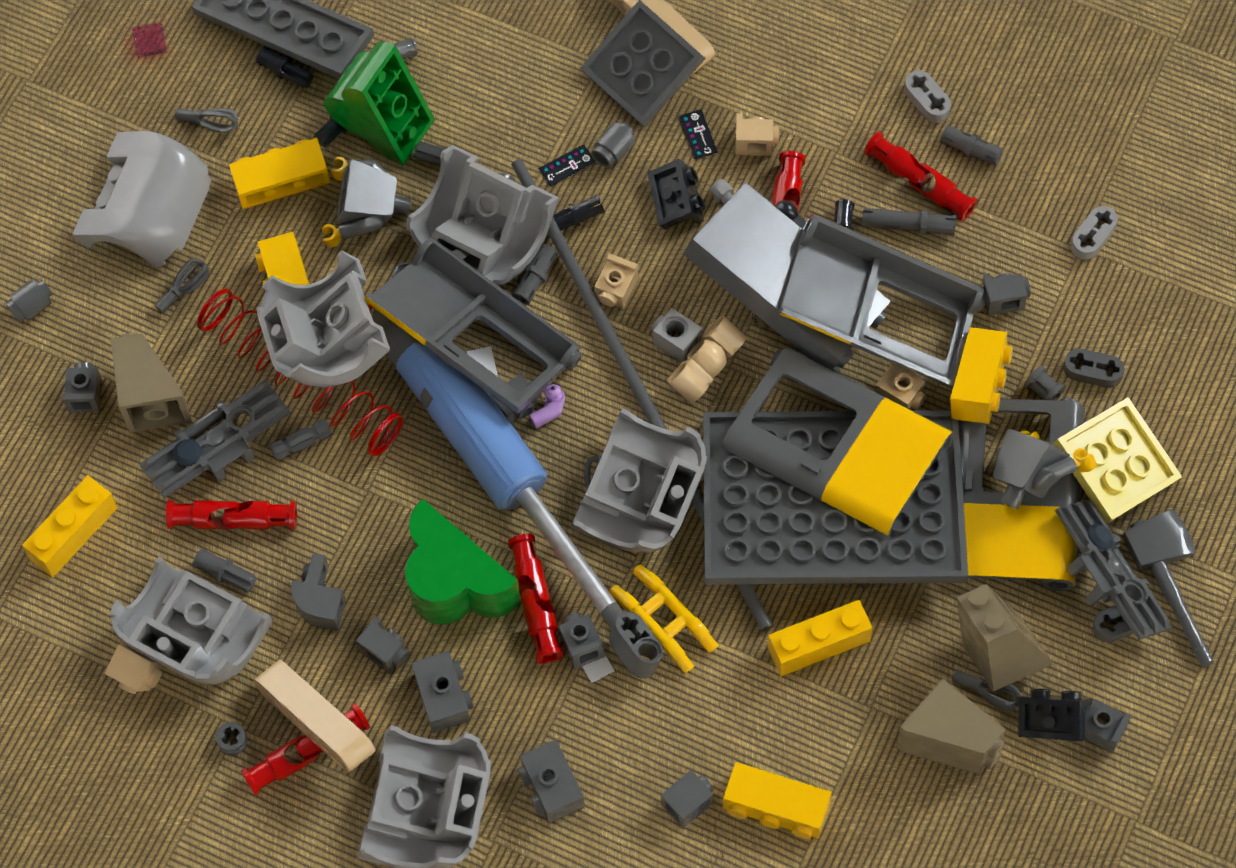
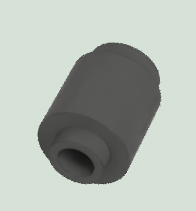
[592,123,635,168]
[5,279,53,323]

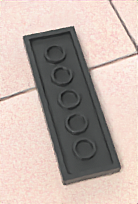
[192,0,374,79]

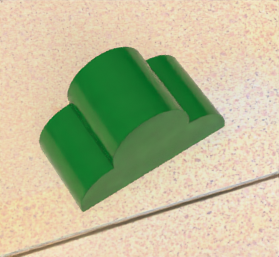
[324,41,435,166]
[405,499,521,625]

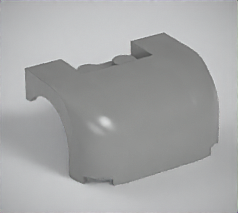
[72,131,212,267]
[406,145,559,284]
[256,250,390,387]
[570,408,707,553]
[110,556,273,685]
[357,725,491,868]

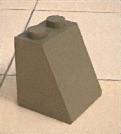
[110,333,192,433]
[956,584,1052,691]
[896,679,1006,774]

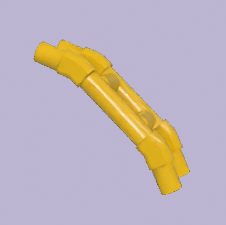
[609,565,719,674]

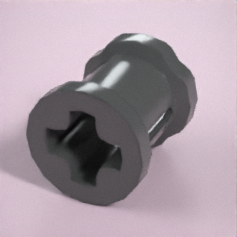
[1023,365,1066,401]

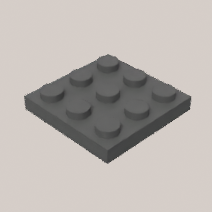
[580,0,706,127]

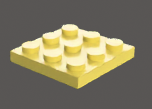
[1053,398,1182,524]

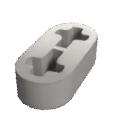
[905,70,951,123]
[1071,206,1118,260]

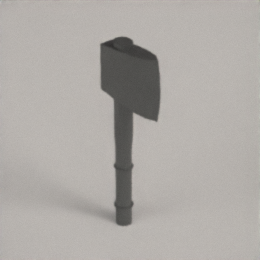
[1123,509,1214,668]

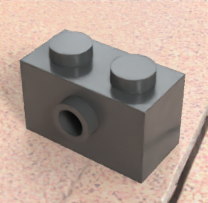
[411,651,474,733]
[517,739,585,823]

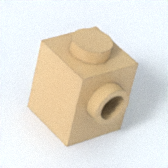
[875,363,926,411]
[104,644,162,694]

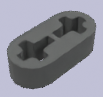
[1063,349,1124,388]
[1092,606,1134,643]

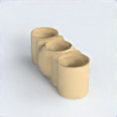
[667,315,746,404]

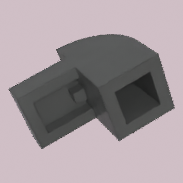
[291,553,346,631]

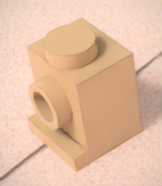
[736,113,779,156]
[594,253,638,308]

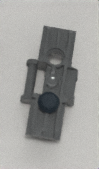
[139,379,291,499]
[1055,499,1172,640]

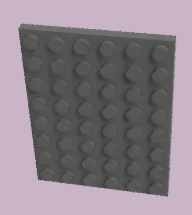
[703,410,968,584]

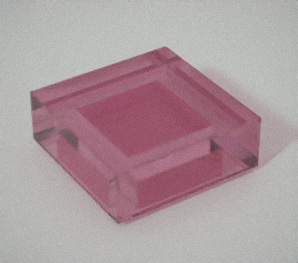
[132,22,167,58]

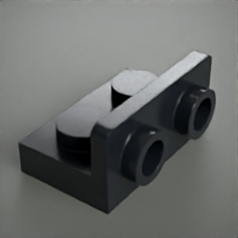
[647,159,705,230]
[1018,688,1092,741]

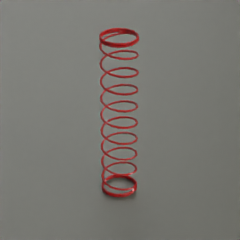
[197,289,403,456]

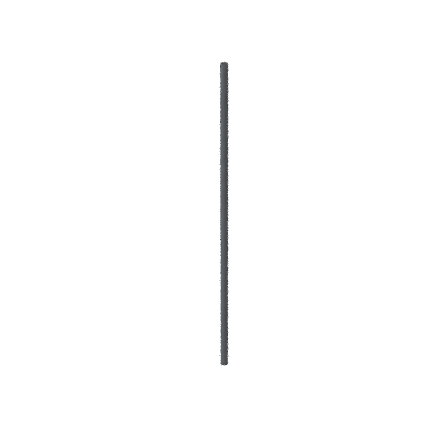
[511,159,773,632]

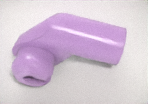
[529,384,565,429]

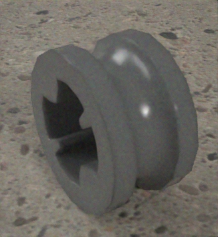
[216,722,247,755]

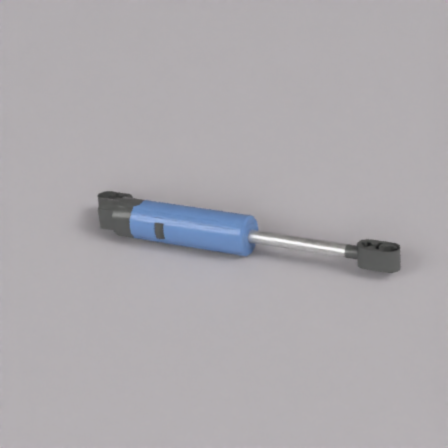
[372,263,663,679]

